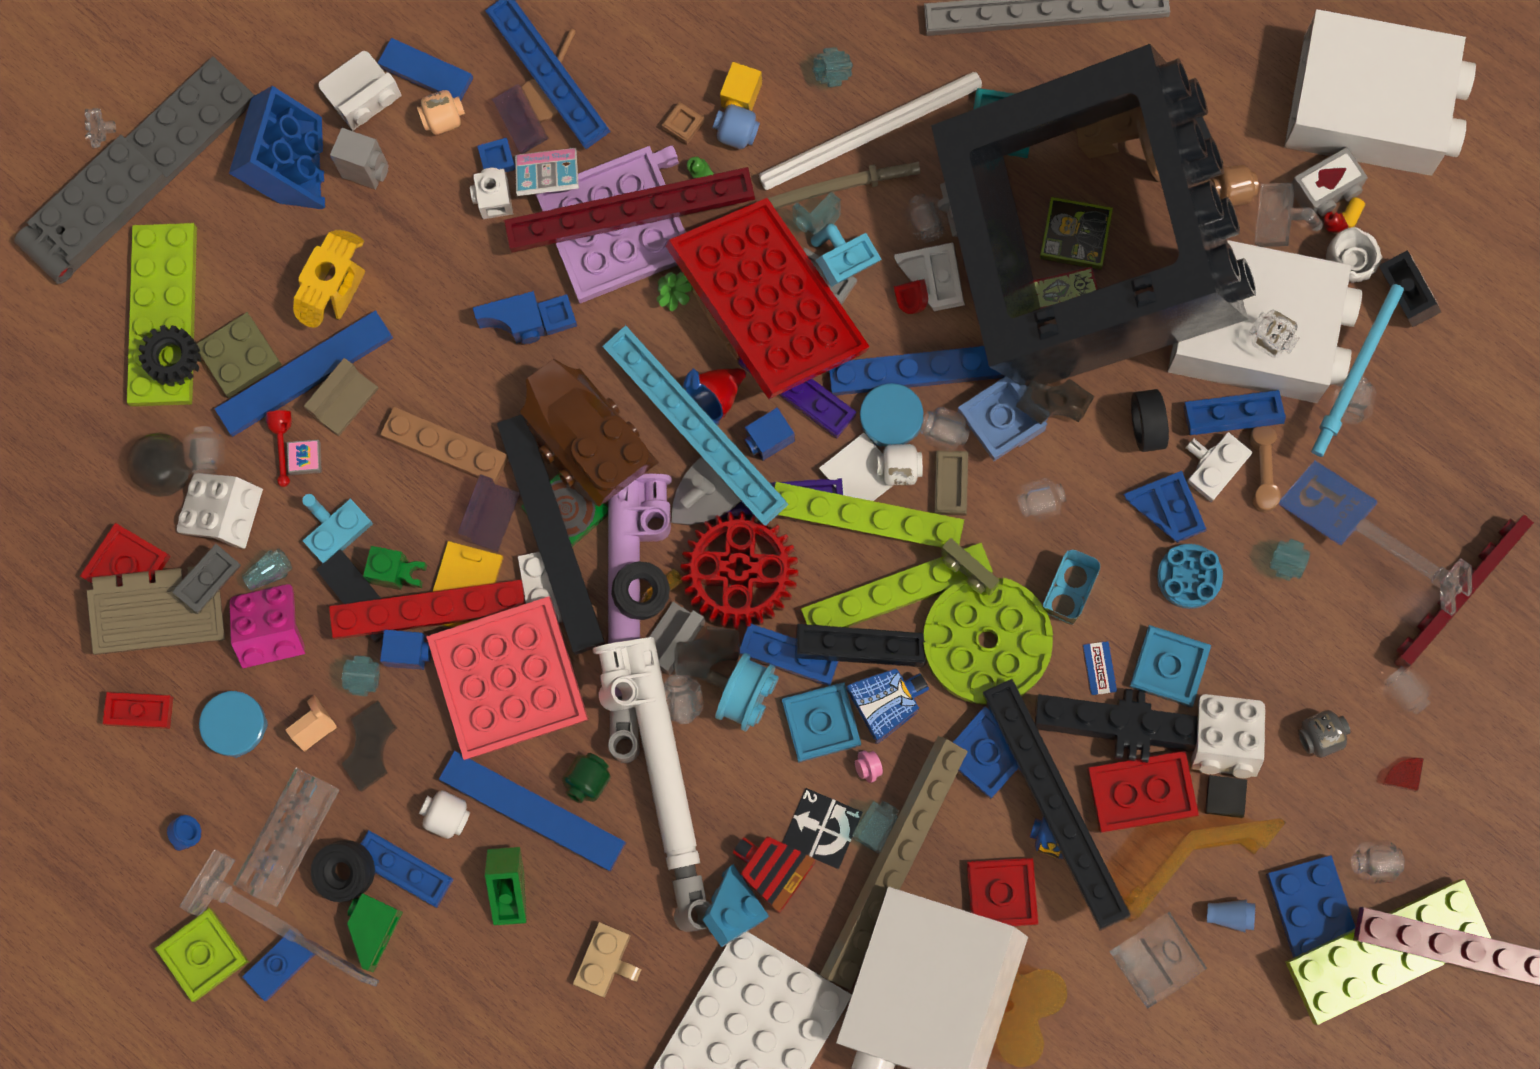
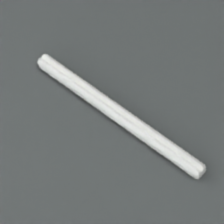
[759,72,982,190]

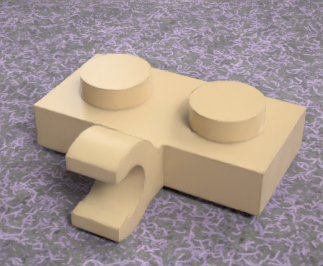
[573,922,642,998]

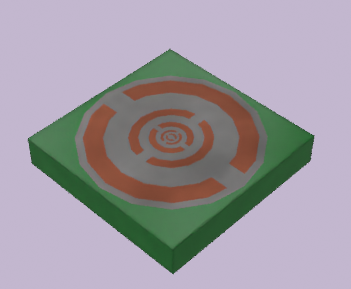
[521,475,608,547]

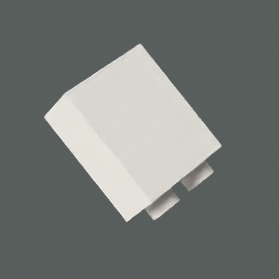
[1284,9,1476,176]
[1168,240,1362,403]
[836,887,1028,1069]

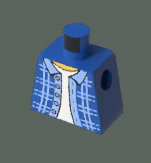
[847,669,929,744]

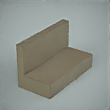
[304,358,379,436]

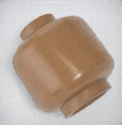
[1211,165,1259,206]

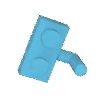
[811,224,882,287]
[302,494,373,563]

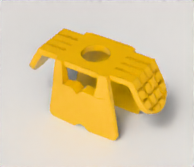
[293,230,365,328]

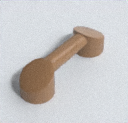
[1249,426,1281,513]

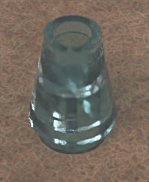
[242,548,292,591]

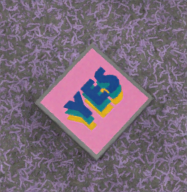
[287,440,322,475]

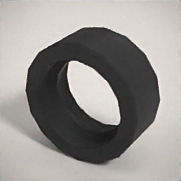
[1131,389,1169,452]

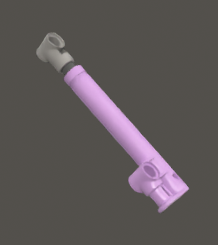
[608,474,672,763]

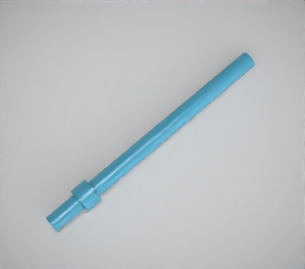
[1311,284,1404,457]

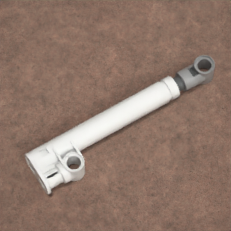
[593,637,711,932]

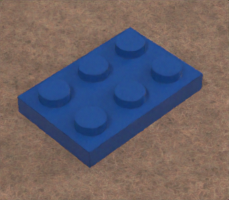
[1266,855,1356,958]

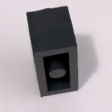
[1379,250,1441,327]

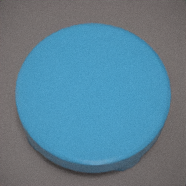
[860,383,924,447]
[1157,544,1223,609]
[199,691,268,758]

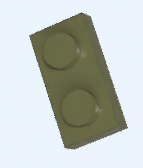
[941,538,1000,596]

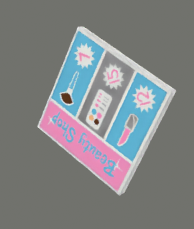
[515,148,579,196]

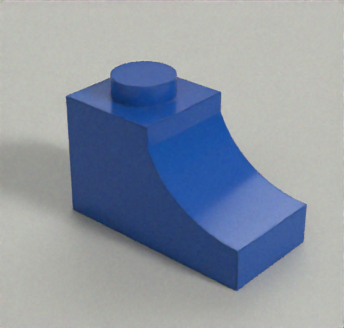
[473,291,546,344]

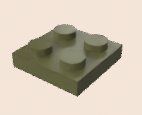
[197,312,282,398]

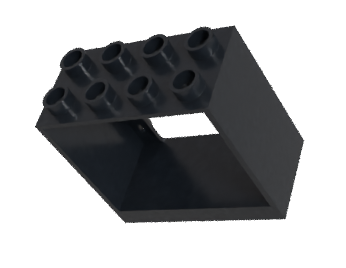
[931,44,1256,390]

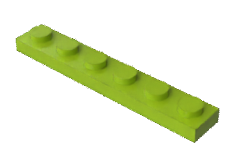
[775,482,964,548]
[801,543,993,627]

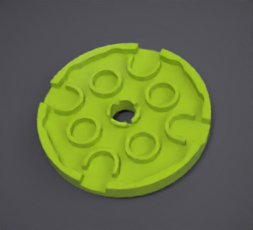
[923,577,1053,705]

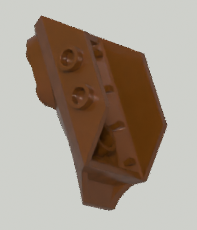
[520,359,659,507]

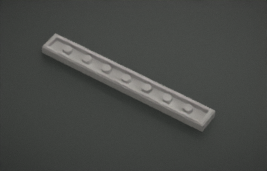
[924,0,1170,36]

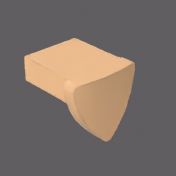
[286,695,337,752]

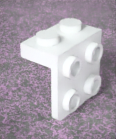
[319,51,402,131]
[177,473,263,549]
[1191,694,1265,778]

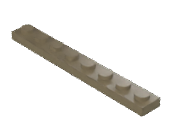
[820,736,968,990]

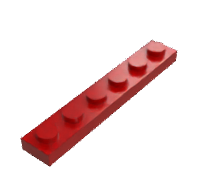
[329,580,525,640]

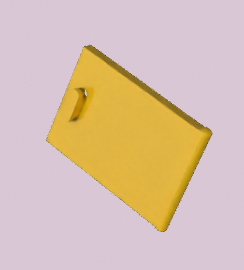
[433,541,504,628]

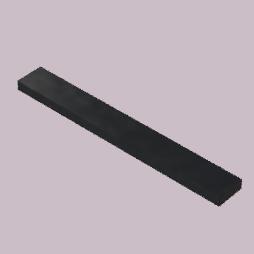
[497,415,605,655]
[983,679,1131,931]

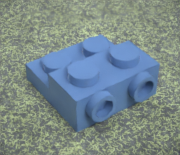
[958,376,1048,461]

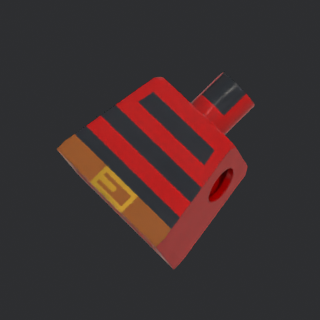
[733,836,816,914]

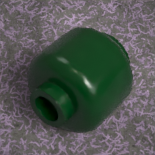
[562,753,611,803]

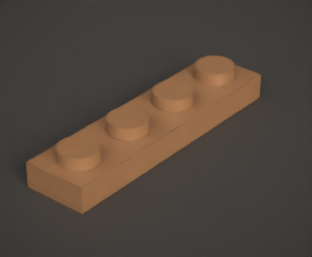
[380,407,508,485]

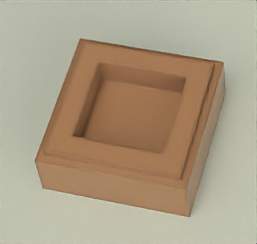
[662,101,705,145]

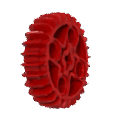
[680,511,799,630]

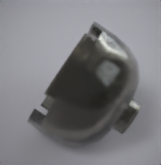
[126,432,193,497]

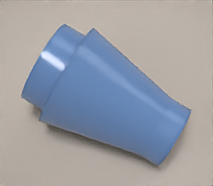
[1207,899,1256,933]

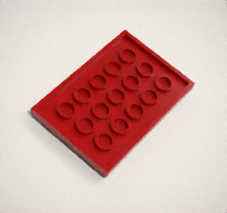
[665,198,870,399]

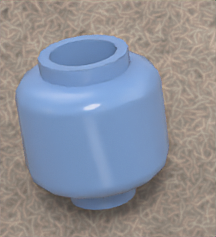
[712,104,760,149]

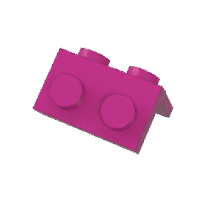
[230,584,305,669]

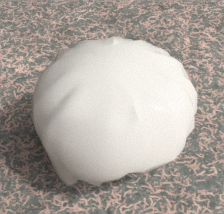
[1326,227,1383,283]

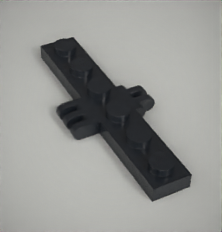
[1034,688,1198,763]

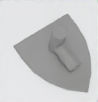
[671,457,742,525]

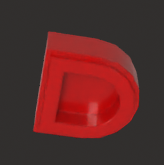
[893,279,928,314]

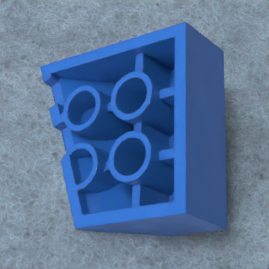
[229,86,325,209]

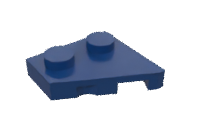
[1124,471,1207,543]

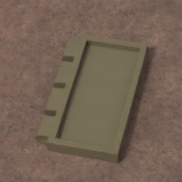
[87,566,225,655]

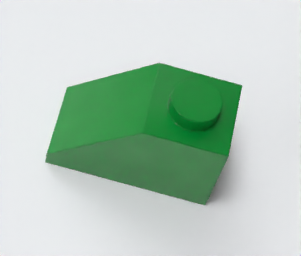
[485,847,527,926]
[347,893,403,972]

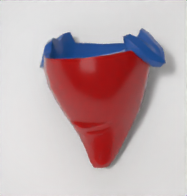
[683,368,746,425]

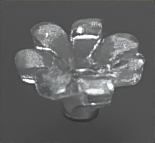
[85,108,116,149]

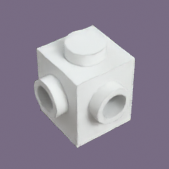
[470,168,513,220]

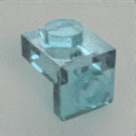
[792,192,841,235]

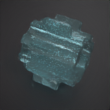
[812,47,853,87]
[1269,538,1310,581]
[342,655,380,696]

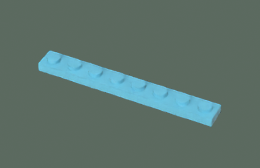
[603,325,789,526]

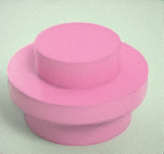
[855,750,883,783]

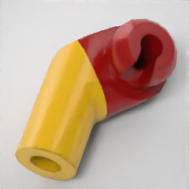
[1323,197,1365,233]

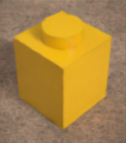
[720,62,762,111]

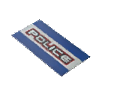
[1083,641,1117,695]

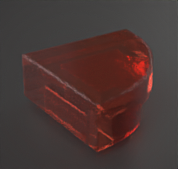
[1383,758,1424,792]

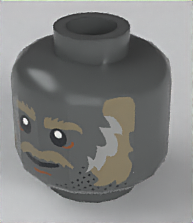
[1298,710,1351,758]

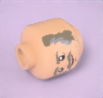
[417,90,465,135]

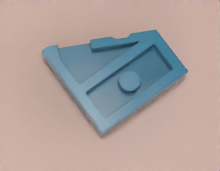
[702,864,769,947]

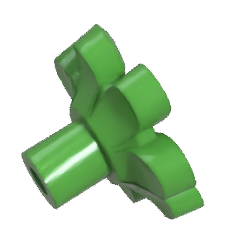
[657,272,693,311]

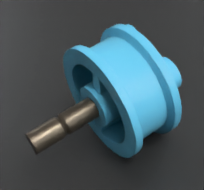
[687,653,779,732]

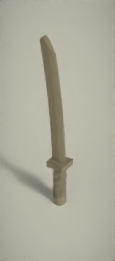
[768,162,920,209]

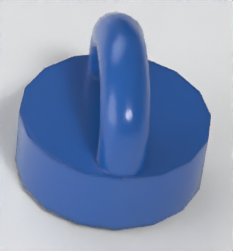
[167,815,201,851]

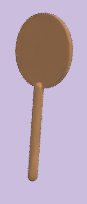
[517,29,576,122]

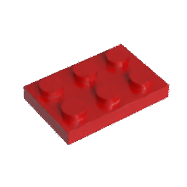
[1087,751,1199,834]

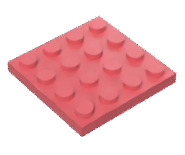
[426,596,589,760]

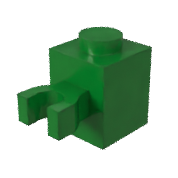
[363,546,427,590]

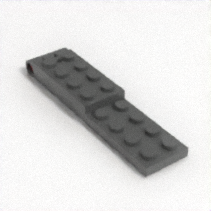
[14,57,255,284]

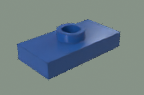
[243,930,316,1001]

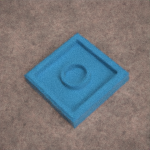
[1129,625,1211,708]
[782,682,861,763]

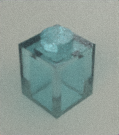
[852,801,899,854]

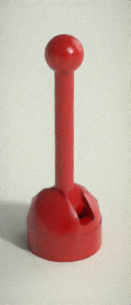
[266,410,292,487]

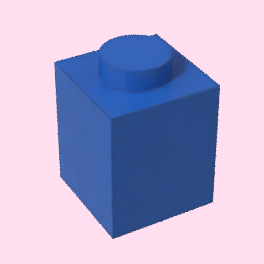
[744,407,795,461]
[380,630,431,670]

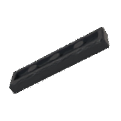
[795,624,925,667]

